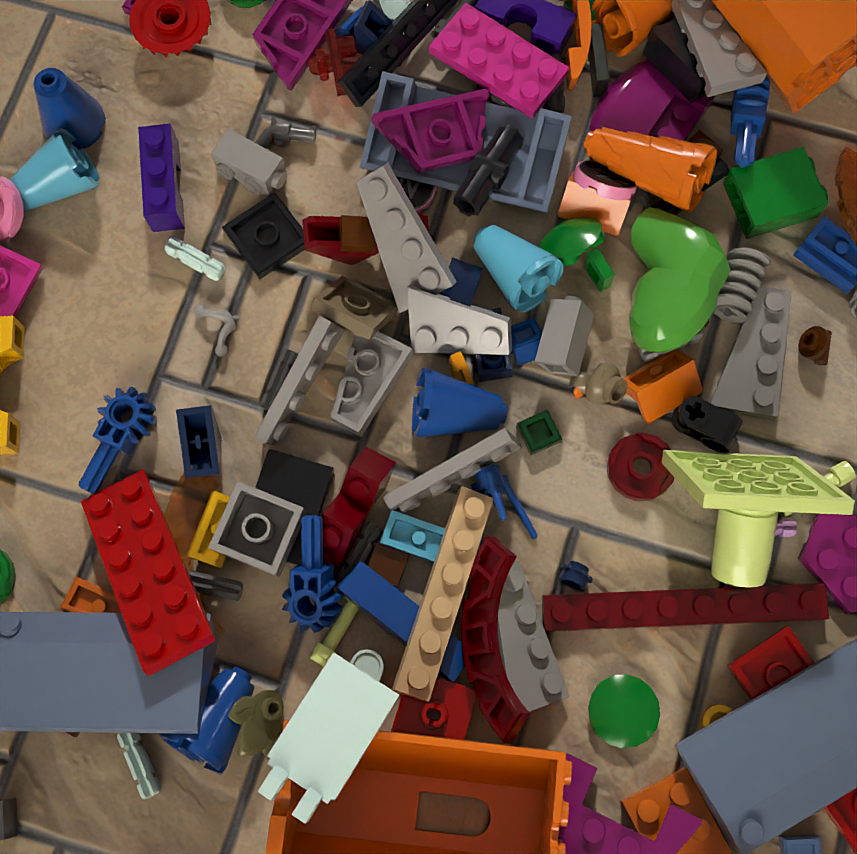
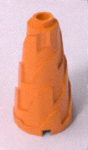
[584,127,717,212]

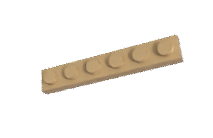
[392,486,493,702]

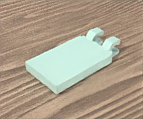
[258,652,400,824]

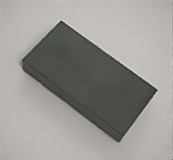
[588,23,609,97]

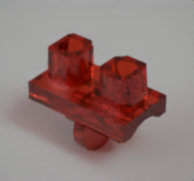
[308,28,357,96]

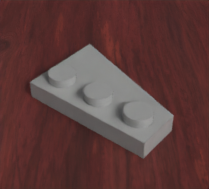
[407,284,512,355]
[331,331,414,437]

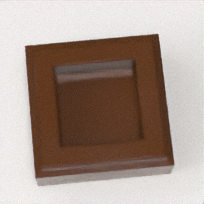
[339,215,376,253]
[368,543,410,589]

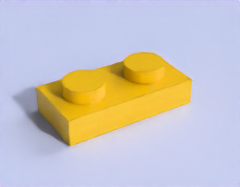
[186,491,230,569]

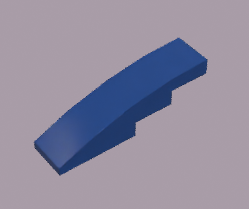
[337,561,465,682]

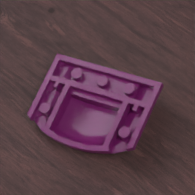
[589,59,716,141]

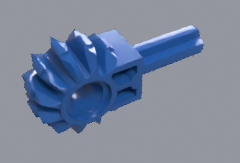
[730,76,770,168]
[79,387,157,494]
[282,515,343,633]

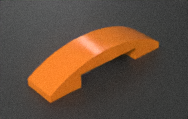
[559,0,592,91]

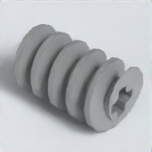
[714,248,771,323]

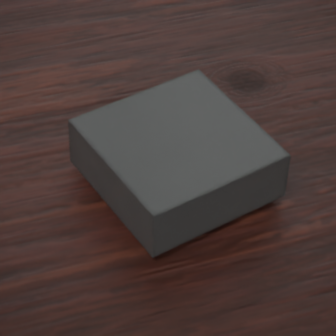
[0,798,18,840]

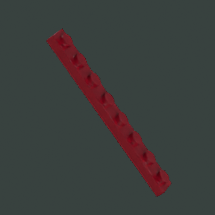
[542,583,830,632]

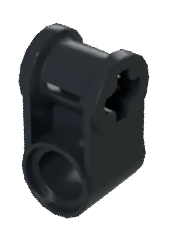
[671,397,743,453]

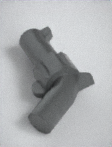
[255,117,317,148]

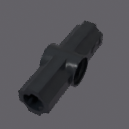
[453,125,524,217]

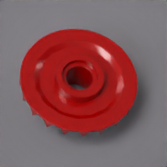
[129,0,212,57]

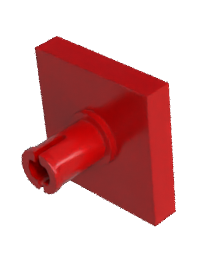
[391,677,477,740]

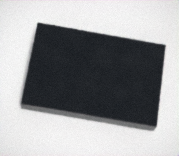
[255,449,335,566]

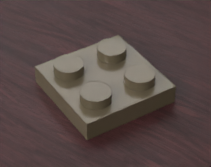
[310,276,398,340]

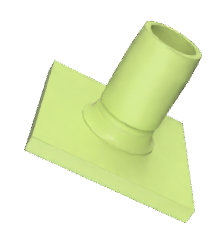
[662,450,855,587]

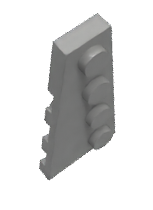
[671,0,767,97]
[356,163,457,314]
[710,286,792,420]
[254,316,345,445]
[383,428,522,513]
[497,561,569,712]

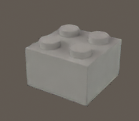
[208,481,307,577]

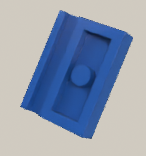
[793,216,857,294]

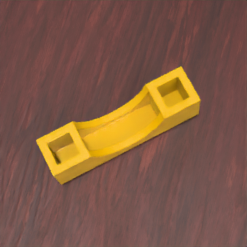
[0,316,25,455]

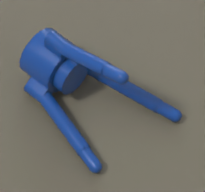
[471,465,538,545]

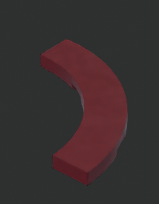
[461,535,531,743]

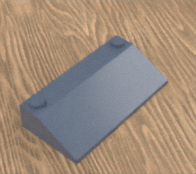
[360,71,572,213]
[0,612,219,734]
[675,638,857,854]

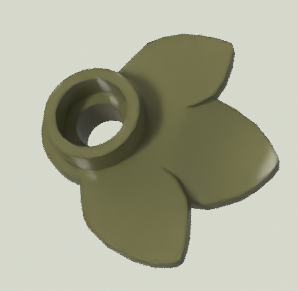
[228,690,284,759]

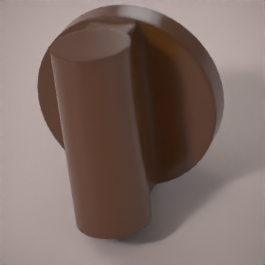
[798,326,832,365]

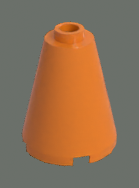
[592,0,674,57]

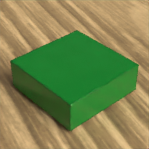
[584,248,615,292]

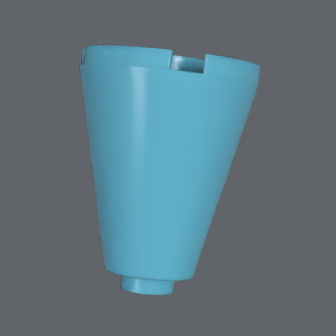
[10,128,100,211]
[474,225,564,312]

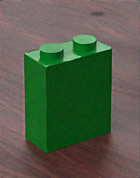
[723,146,829,239]

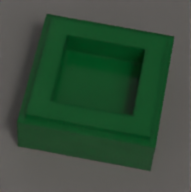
[516,409,562,455]

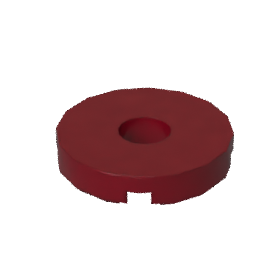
[607,433,675,501]

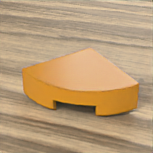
[449,351,474,386]

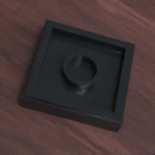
[222,192,305,280]

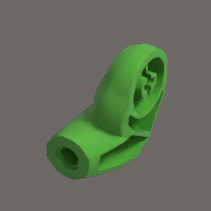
[629,207,731,352]

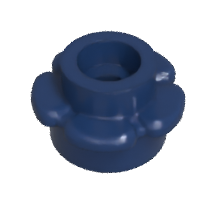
[559,561,593,591]

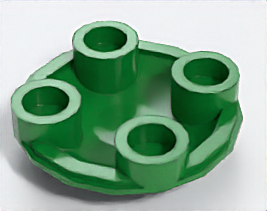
[540,217,605,266]
[588,674,660,748]

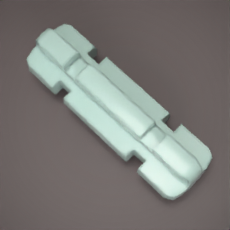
[164,237,225,281]
[117,733,161,799]

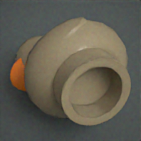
[570,363,627,404]

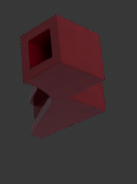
[302,212,430,266]
[321,447,396,580]

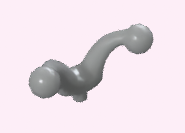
[194,304,239,357]

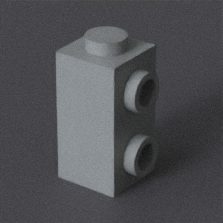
[211,128,287,196]
[535,296,594,376]

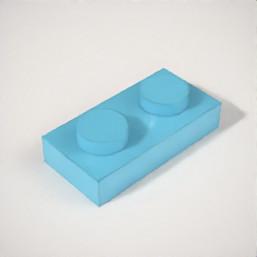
[380,510,445,563]

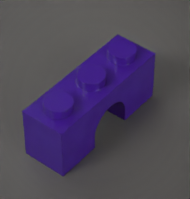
[475,0,576,55]
[138,123,185,232]

